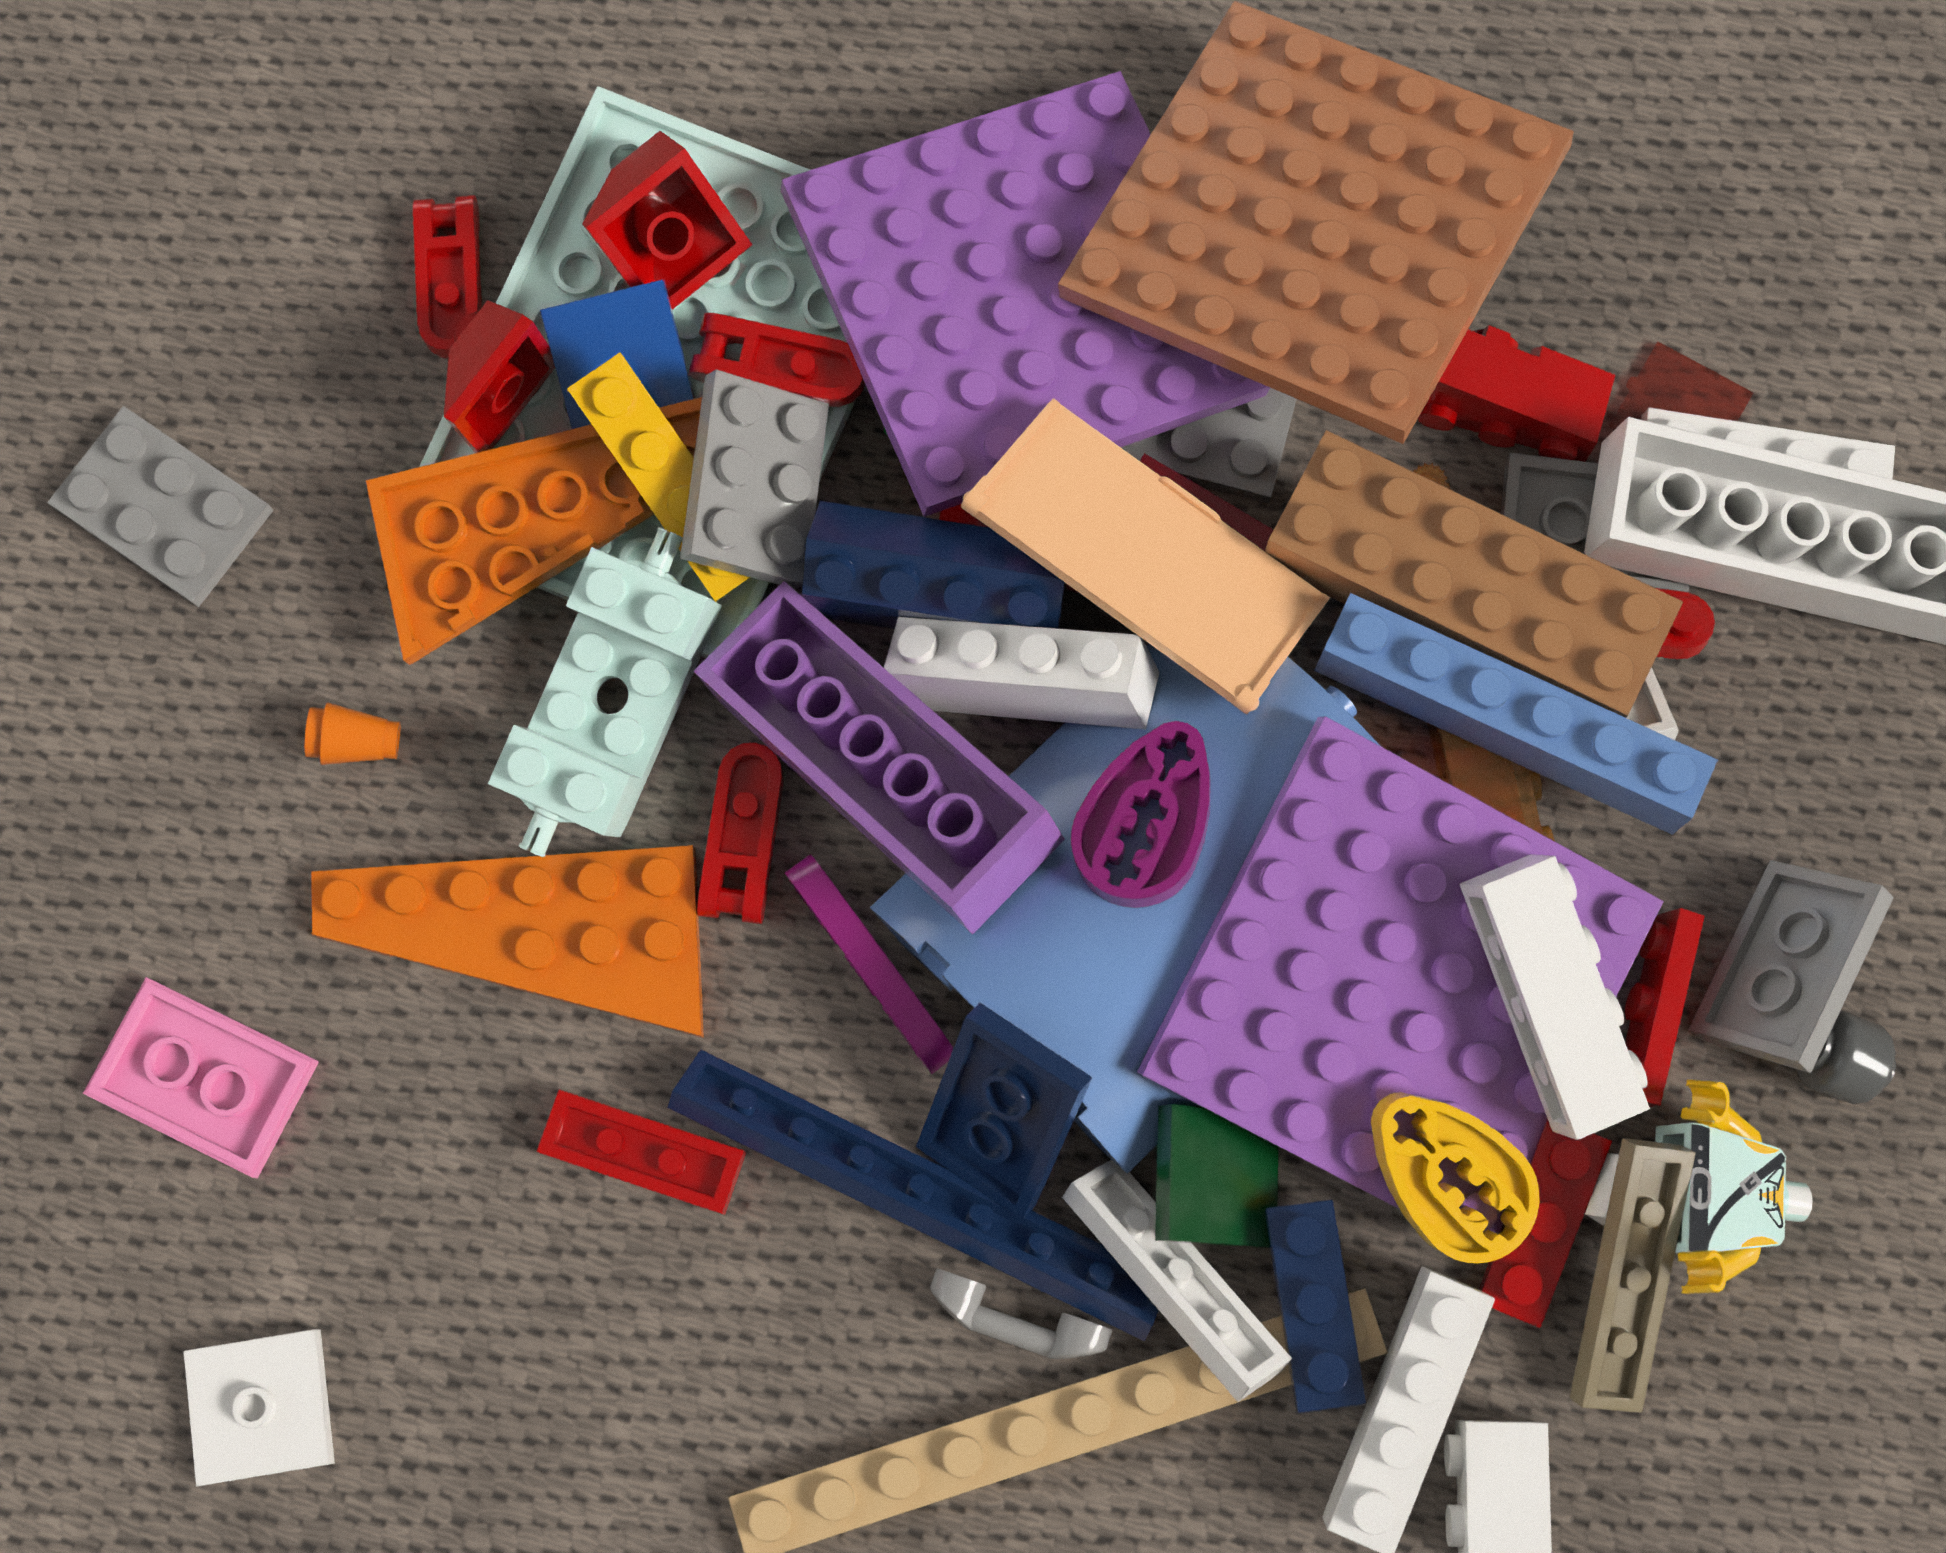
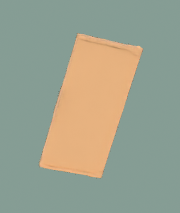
[960,398,1330,715]

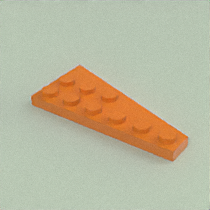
[366,397,702,665]
[311,845,704,1038]

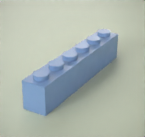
[1314,593,1718,835]

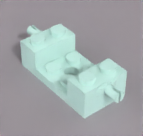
[488,527,723,857]

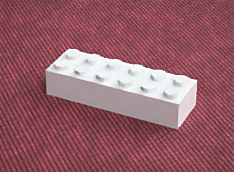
[1584,417,1946,645]

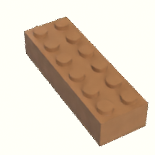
[1265,430,1683,718]

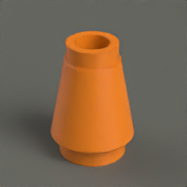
[304,702,401,765]

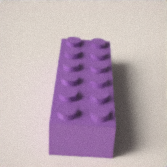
[694,581,1065,935]

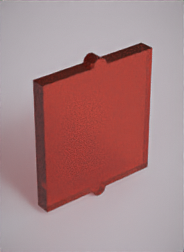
[1609,342,1754,430]

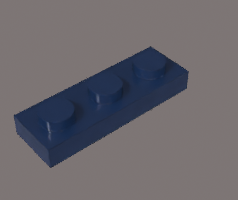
[1265,1200,1366,1414]

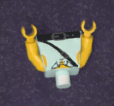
[1655,1079,1813,1294]

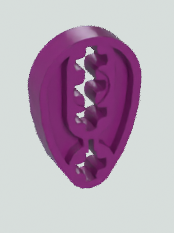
[1071,721,1211,908]

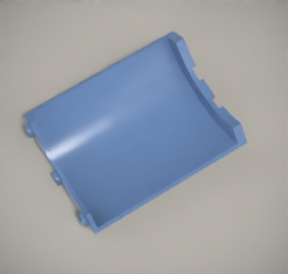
[870,644,1380,1173]

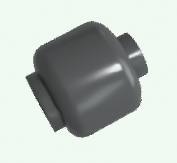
[1796,1010,1896,1104]

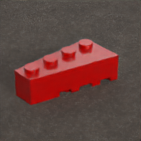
[1418,325,1616,462]

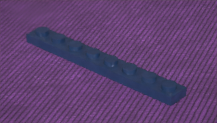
[668,1050,1159,1341]

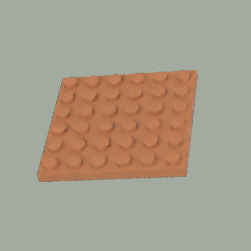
[1058,1,1574,444]

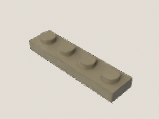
[1569,1138,1696,1413]

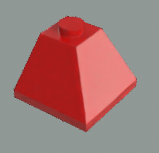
[582,131,753,310]
[444,300,555,453]

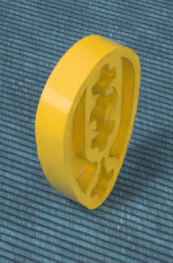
[1371,1092,1539,1263]

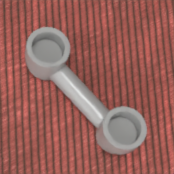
[930,1268,1113,1359]

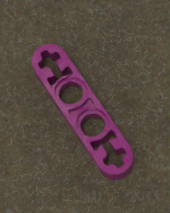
[784,854,953,1074]

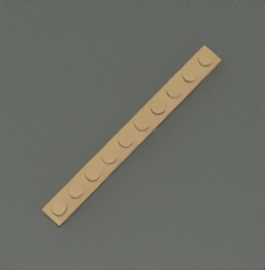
[728,1288,1388,1553]

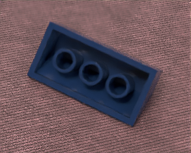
[802,501,1066,629]

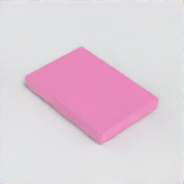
[83,977,319,1179]

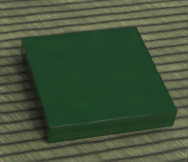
[1155,1104,1279,1248]

